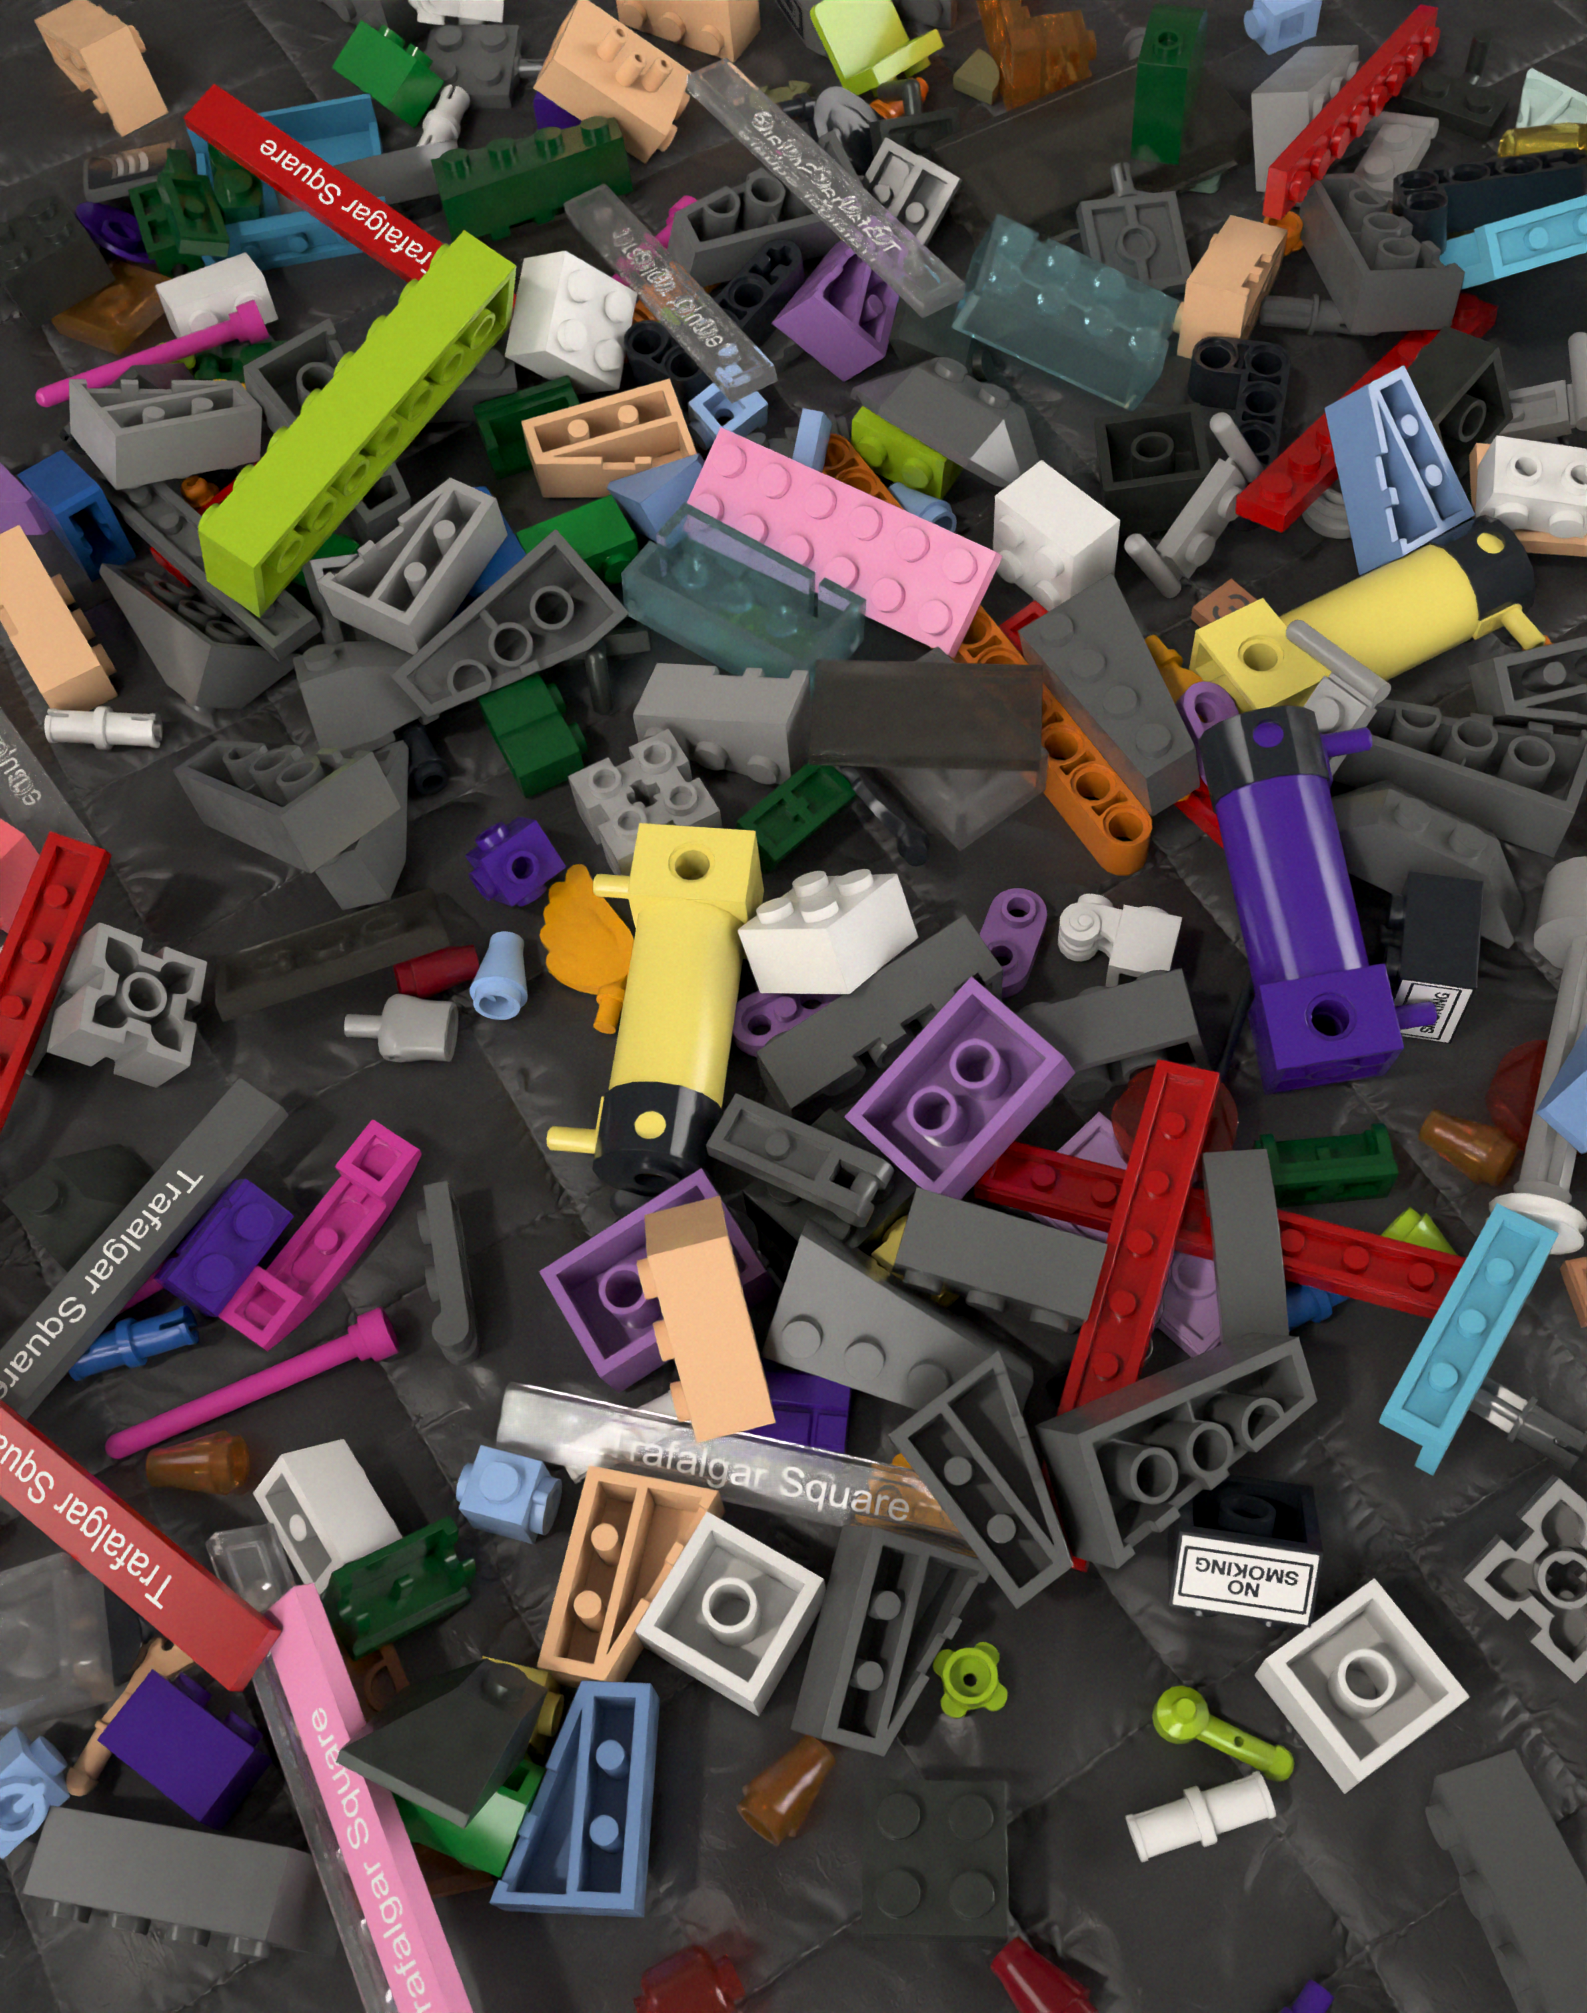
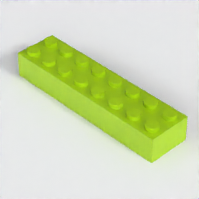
[198,230,516,618]

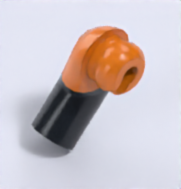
[180,468,237,511]

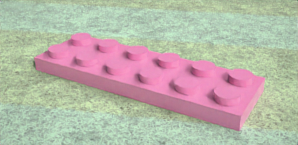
[677,427,1003,658]

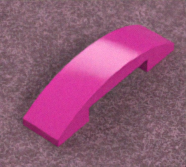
[218,1119,422,1351]

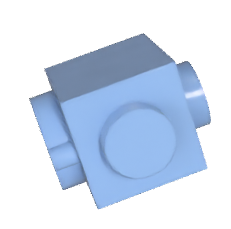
[456,1445,562,1544]
[0,1726,70,1859]

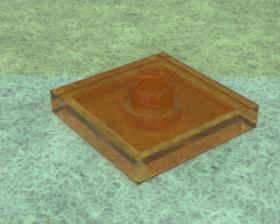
[51,260,172,355]

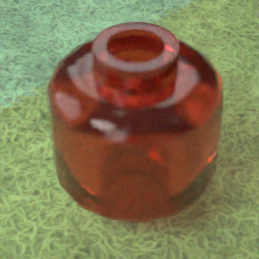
[633,1943,747,2013]

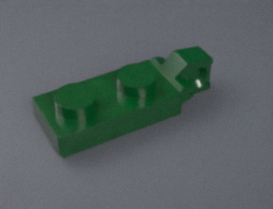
[157,148,230,257]

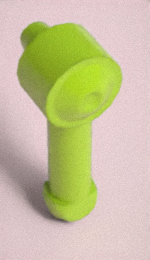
[1152,1685,1294,1782]

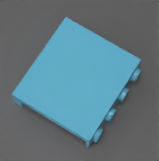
[1439,195,1587,290]

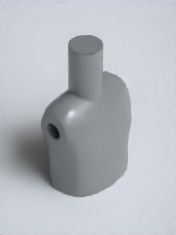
[344,994,458,1062]

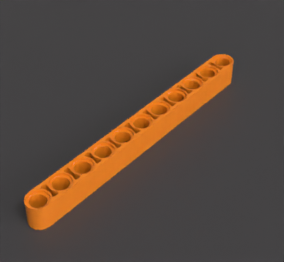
[823,434,1152,876]

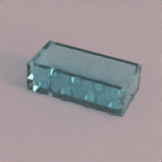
[951,214,1179,412]
[621,502,866,703]

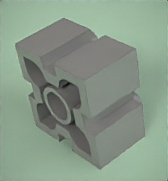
[568,728,723,876]
[47,922,207,1088]
[1460,1475,1587,1684]

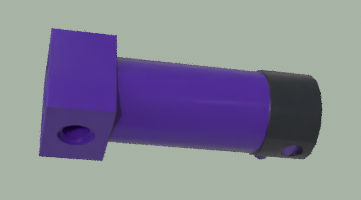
[1198,705,1437,1095]

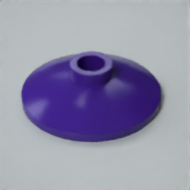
[74,202,157,264]

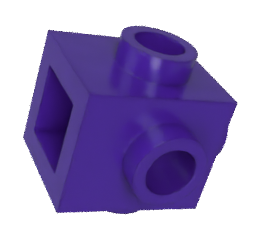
[465,816,566,907]

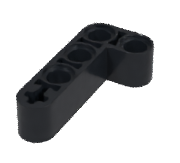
[1392,148,1587,255]
[623,239,806,412]
[1187,336,1291,531]

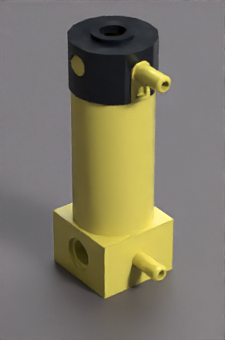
[1189,515,1546,714]
[547,823,764,1198]

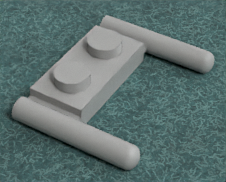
[1293,111,1439,213]
[1498,332,1587,441]
[1124,412,1264,598]
[1286,620,1391,776]

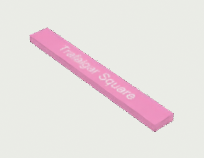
[262,1583,473,2013]

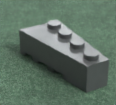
[243,317,411,546]
[1016,968,1212,1109]

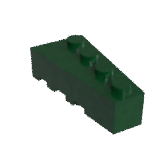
[431,116,633,243]

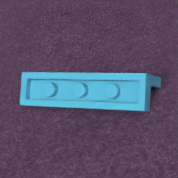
[1379,1203,1559,1476]

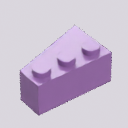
[772,216,910,382]

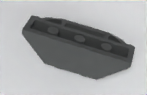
[849,357,1040,489]
[1331,780,1524,949]

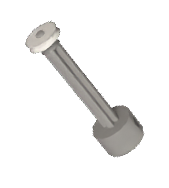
[1486,856,1587,1255]

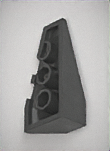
[391,529,630,718]
[293,641,477,758]

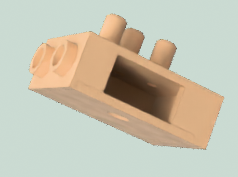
[533,0,692,164]

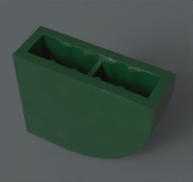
[1130,3,1208,165]

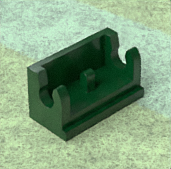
[128,181,205,282]
[472,376,580,480]
[736,753,858,874]
[1252,1123,1399,1208]
[322,1515,476,1662]

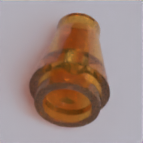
[1418,1108,1519,1187]
[146,1430,250,1496]
[736,1734,836,1846]

